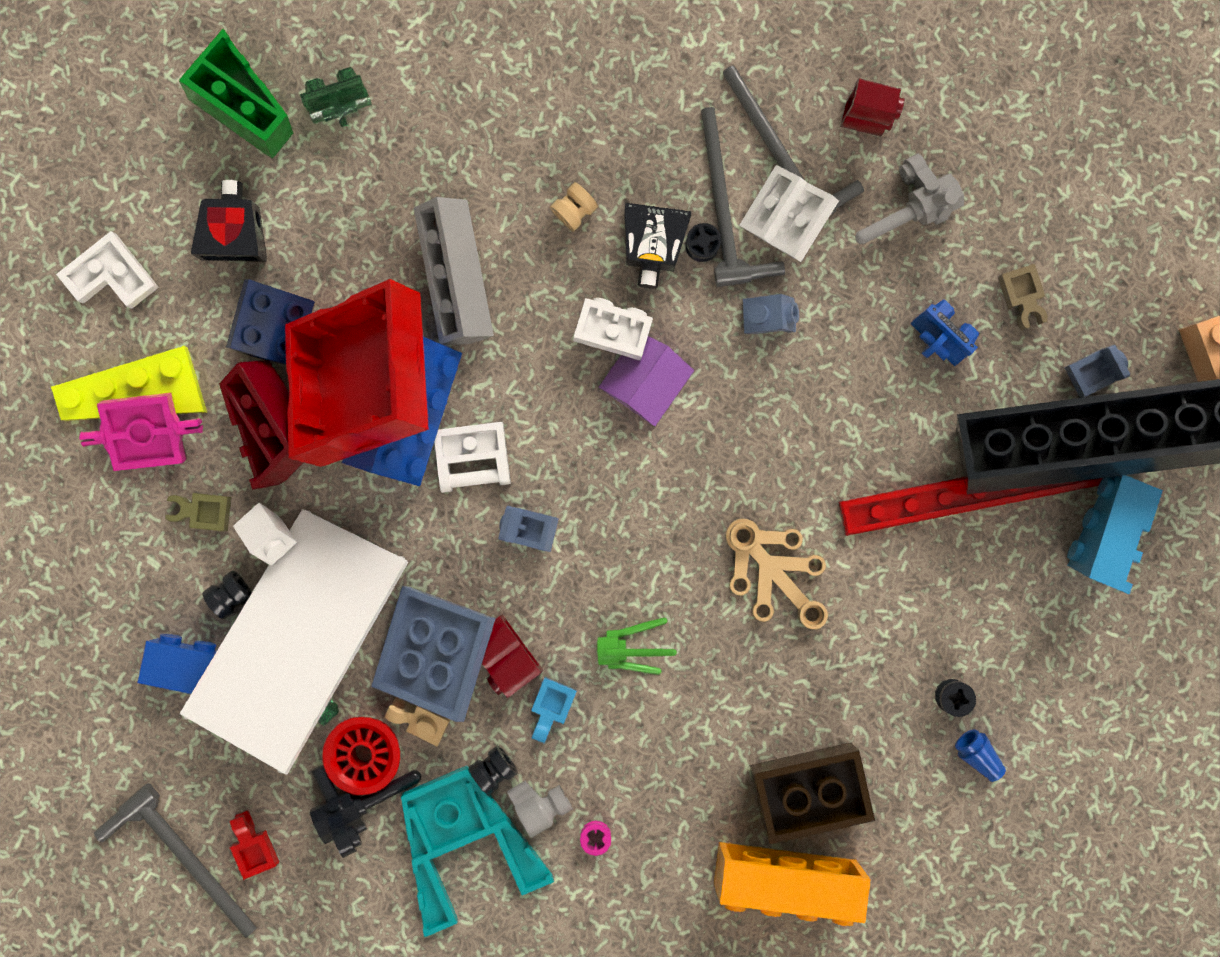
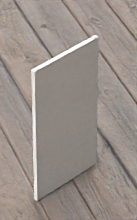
[180,509,408,774]

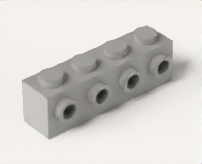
[414,197,494,345]

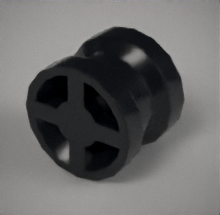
[685,223,721,262]
[935,679,976,717]

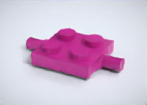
[79,393,203,471]

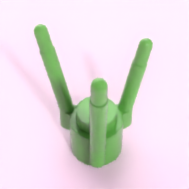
[597,617,677,675]

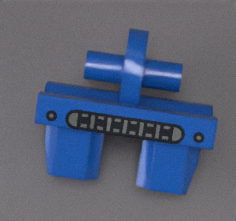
[910,300,979,366]

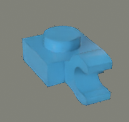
[531,677,577,744]

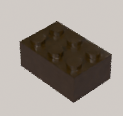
[749,742,875,845]

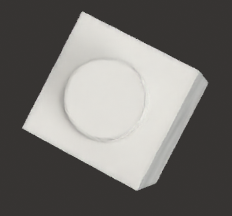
[233,503,297,566]

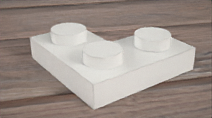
[56,231,159,309]

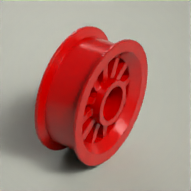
[322,717,400,795]

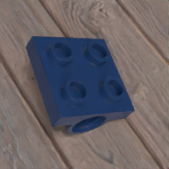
[226,279,315,365]

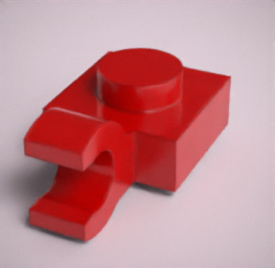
[230,810,279,880]

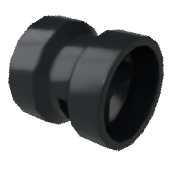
[202,571,252,619]
[469,745,518,795]

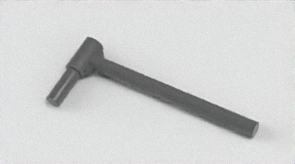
[723,65,864,214]
[701,107,785,287]
[94,783,257,938]

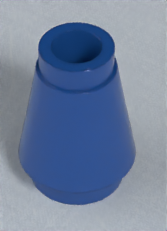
[955,729,1006,782]

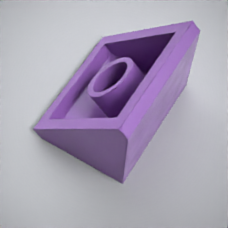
[599,336,694,427]

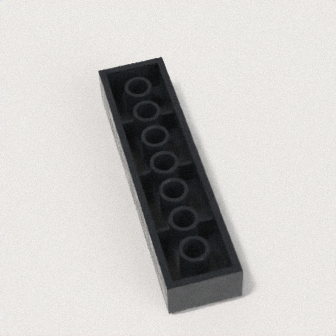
[956,379,1220,495]

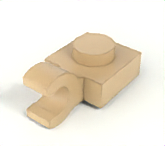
[385,697,450,746]

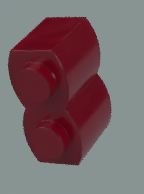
[840,78,905,137]
[482,614,543,698]

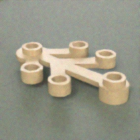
[726,519,828,629]

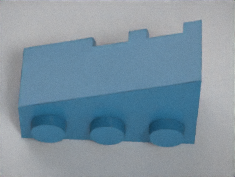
[1067,475,1163,595]

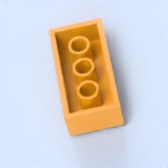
[714,842,871,926]

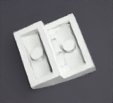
[739,165,839,262]

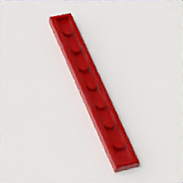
[838,477,1103,536]

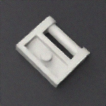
[434,422,511,493]

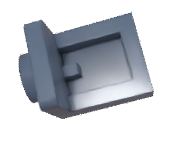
[743,294,799,334]
[1064,345,1130,398]
[499,506,559,552]

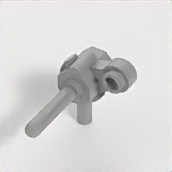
[855,153,964,244]

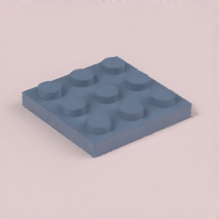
[371,586,495,722]

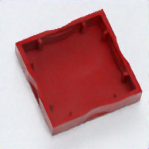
[285,279,429,467]

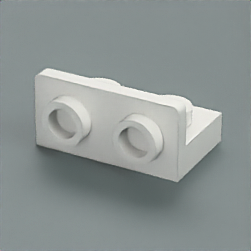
[573,298,653,361]

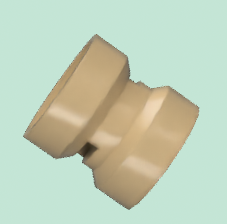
[550,182,598,232]

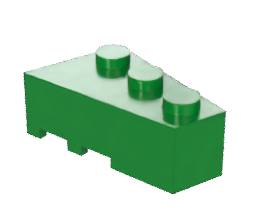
[179,29,294,159]

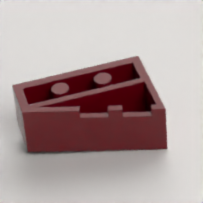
[219,360,304,490]

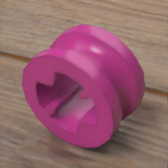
[580,820,611,856]

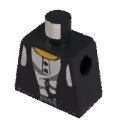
[624,203,691,289]

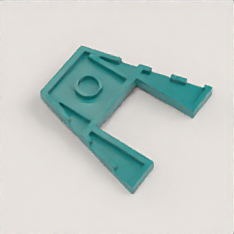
[401,765,554,937]

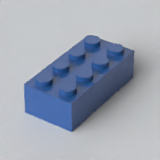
[342,337,462,486]

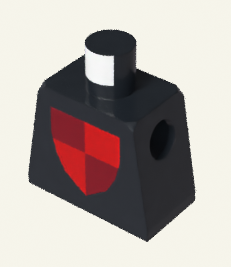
[191,180,267,262]

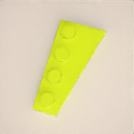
[51,346,207,421]

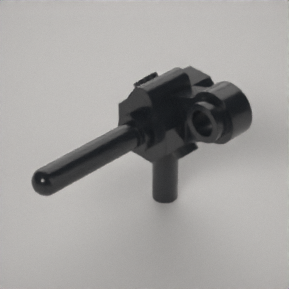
[309,765,422,858]

